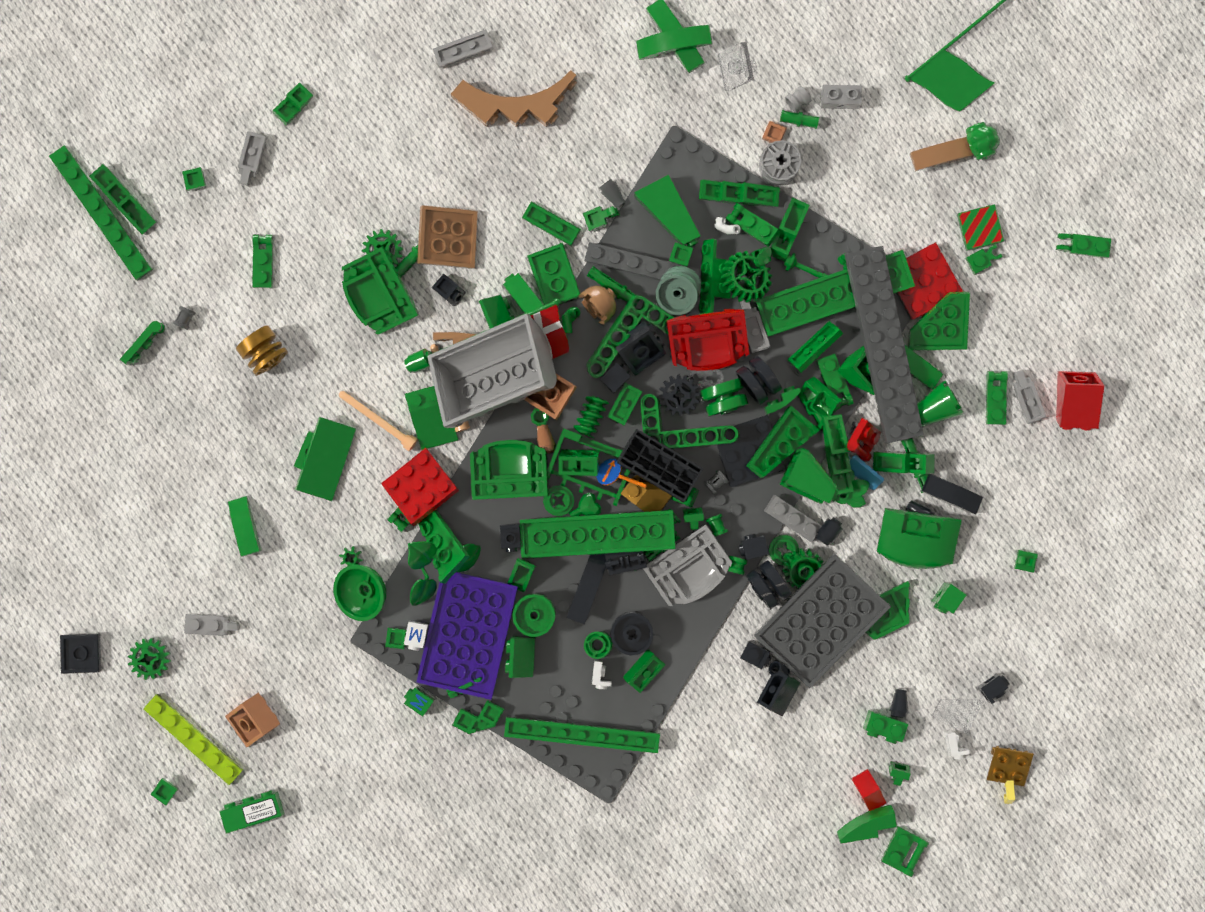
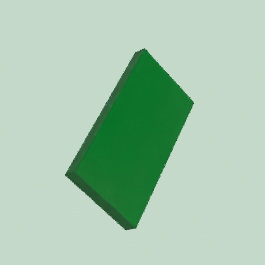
[295,417,356,501]

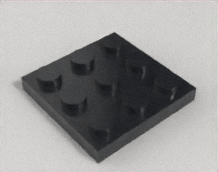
[713,415,786,487]

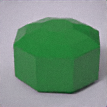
[531,408,550,426]

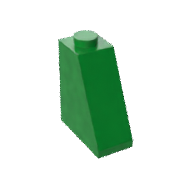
[503,273,544,314]

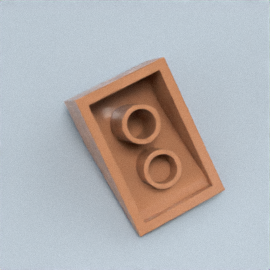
[524,374,577,420]

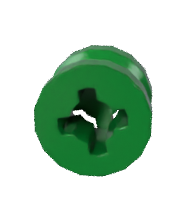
[728,555,748,575]

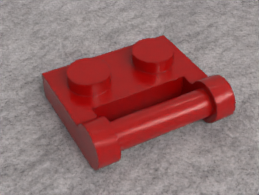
[847,418,881,462]

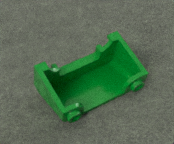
[779,448,839,504]

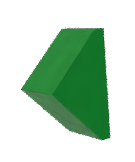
[507,558,536,592]

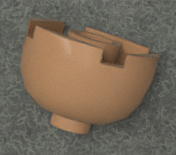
[579,285,616,325]

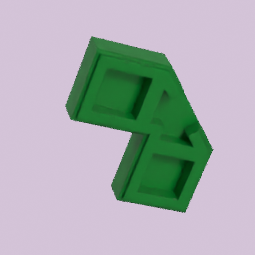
[452,700,504,734]

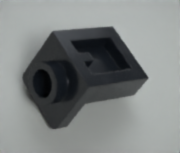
[432,273,466,306]
[740,641,771,670]

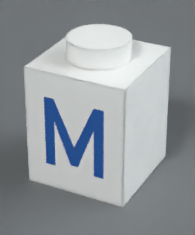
[404,621,429,651]

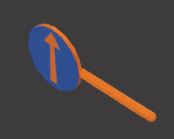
[596,458,647,488]

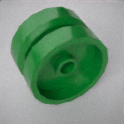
[700,378,749,417]
[513,593,556,637]

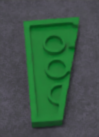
[746,406,819,478]
[418,510,470,584]

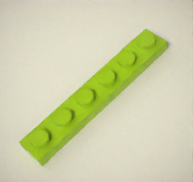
[143,694,243,785]

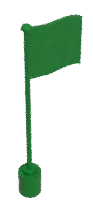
[904,0,1007,112]

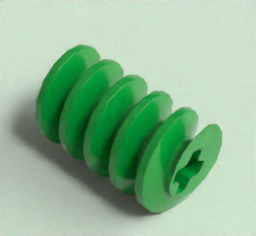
[573,396,609,439]

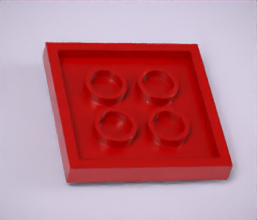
[897,242,963,320]
[381,448,459,527]

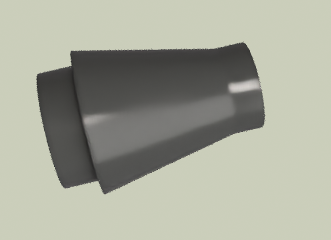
[599,179,625,207]

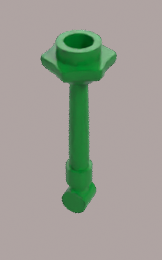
[783,253,827,278]

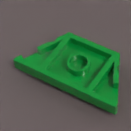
[865,581,910,640]

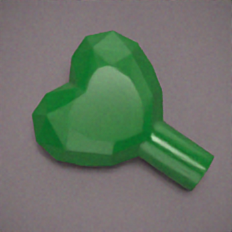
[569,493,602,517]

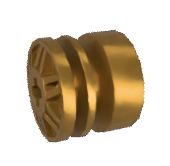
[236,325,288,376]

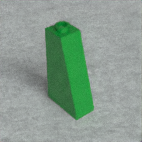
[634,175,700,247]

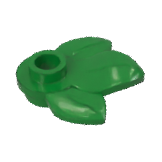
[835,470,870,508]

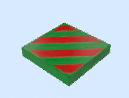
[957,204,1004,251]

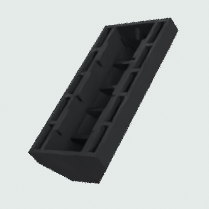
[617,429,703,503]

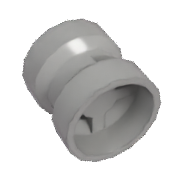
[785,86,812,112]

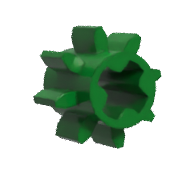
[339,546,363,566]

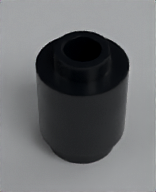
[816,517,843,546]

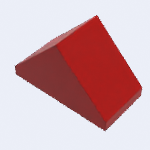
[851,769,886,811]

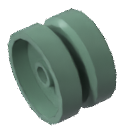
[656,266,701,315]

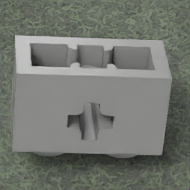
[821,85,862,109]

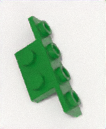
[699,239,730,315]

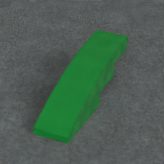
[646,0,705,73]
[89,163,156,235]
[699,179,780,207]
[905,345,943,390]
[822,414,854,496]

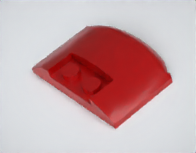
[667,309,749,371]

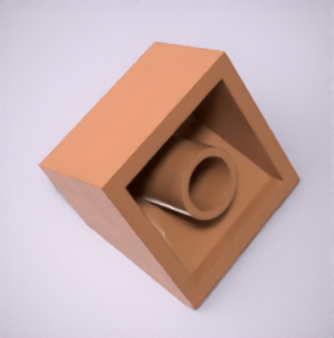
[225,692,280,748]

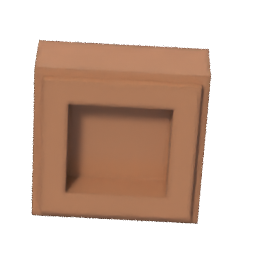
[762,121,787,143]

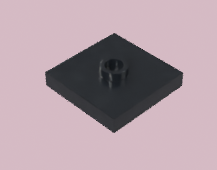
[60,633,101,674]

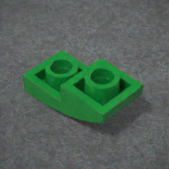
[764,386,801,415]

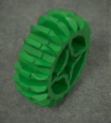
[720,251,773,303]

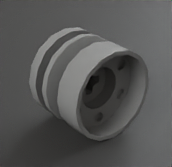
[759,140,801,186]

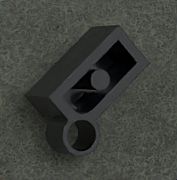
[757,661,801,716]

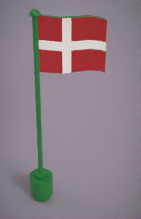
[404,298,569,373]

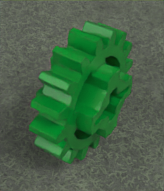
[361,229,404,265]
[127,638,171,680]

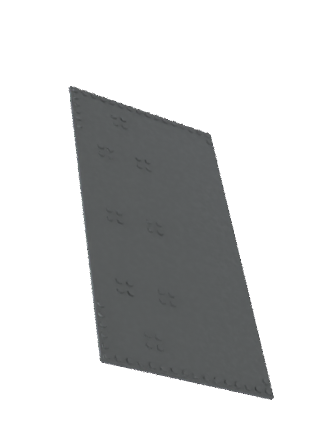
[351,126,911,803]

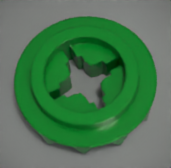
[543,485,574,516]
[769,535,799,566]

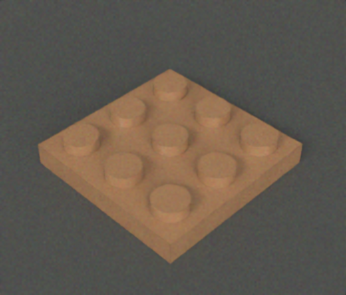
[417,205,478,269]

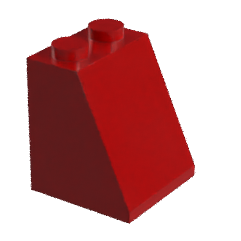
[1056,371,1105,431]

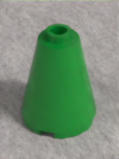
[917,380,964,427]

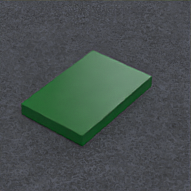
[527,243,581,305]

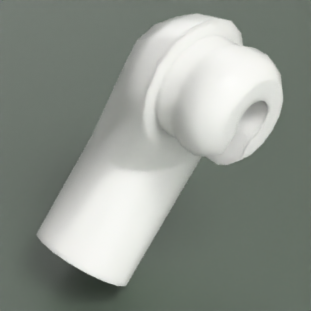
[714,217,740,235]

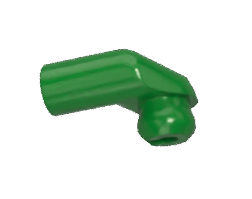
[562,307,581,334]

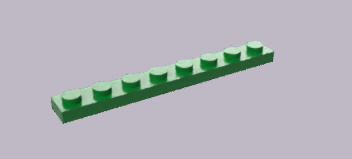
[49,145,153,281]
[504,717,660,753]

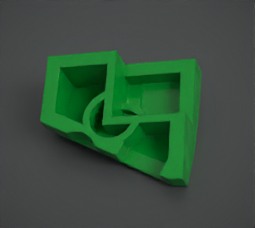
[798,376,842,431]

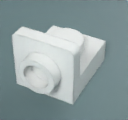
[592,660,612,689]
[944,731,970,759]

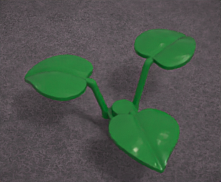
[408,541,481,606]

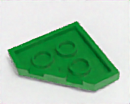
[909,292,970,350]

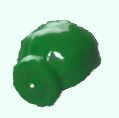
[966,122,1000,161]

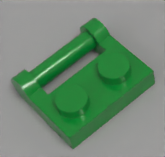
[881,826,929,877]

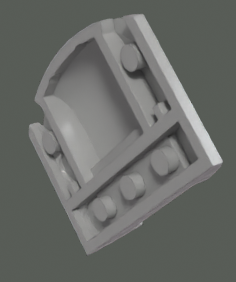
[643,524,732,606]

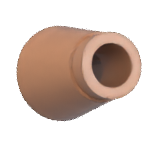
[537,425,556,454]

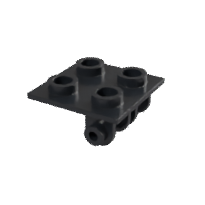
[605,552,647,576]

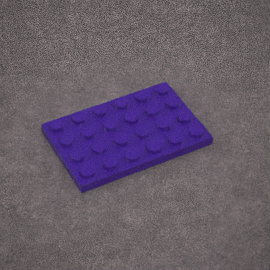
[416,572,518,700]

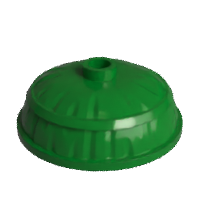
[333,564,386,621]

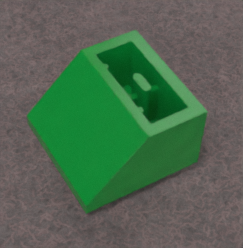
[505,636,536,678]

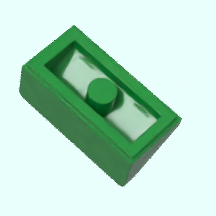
[623,649,666,693]

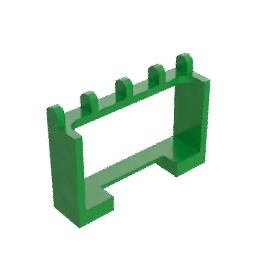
[547,428,630,506]

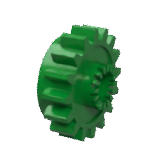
[782,548,824,589]

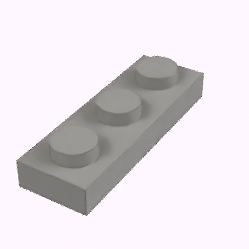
[433,29,493,68]
[764,495,821,542]

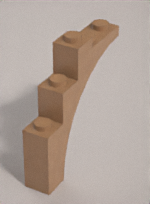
[451,70,577,127]

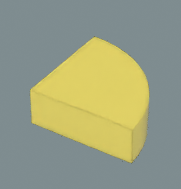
[1004,781,1015,804]

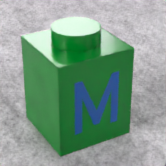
[404,686,435,717]

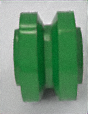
[584,631,613,659]

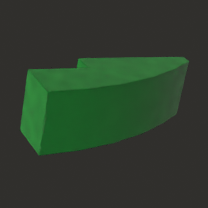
[770,197,810,262]
[873,452,935,474]
[228,496,262,557]
[837,805,897,844]

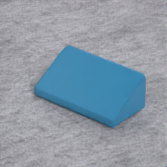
[849,455,884,490]

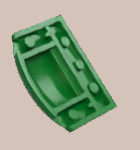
[341,246,419,335]
[470,440,548,500]
[876,508,962,569]

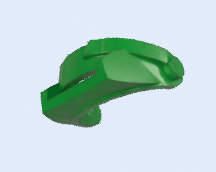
[749,246,772,268]

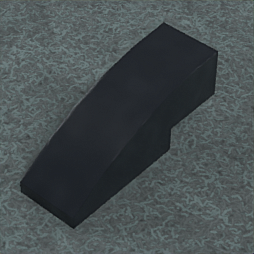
[922,474,983,515]

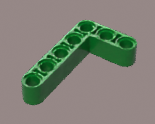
[586,295,674,378]
[641,394,740,449]

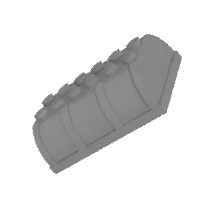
[428,313,557,428]

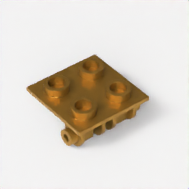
[986,746,1034,787]

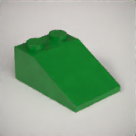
[405,386,458,450]

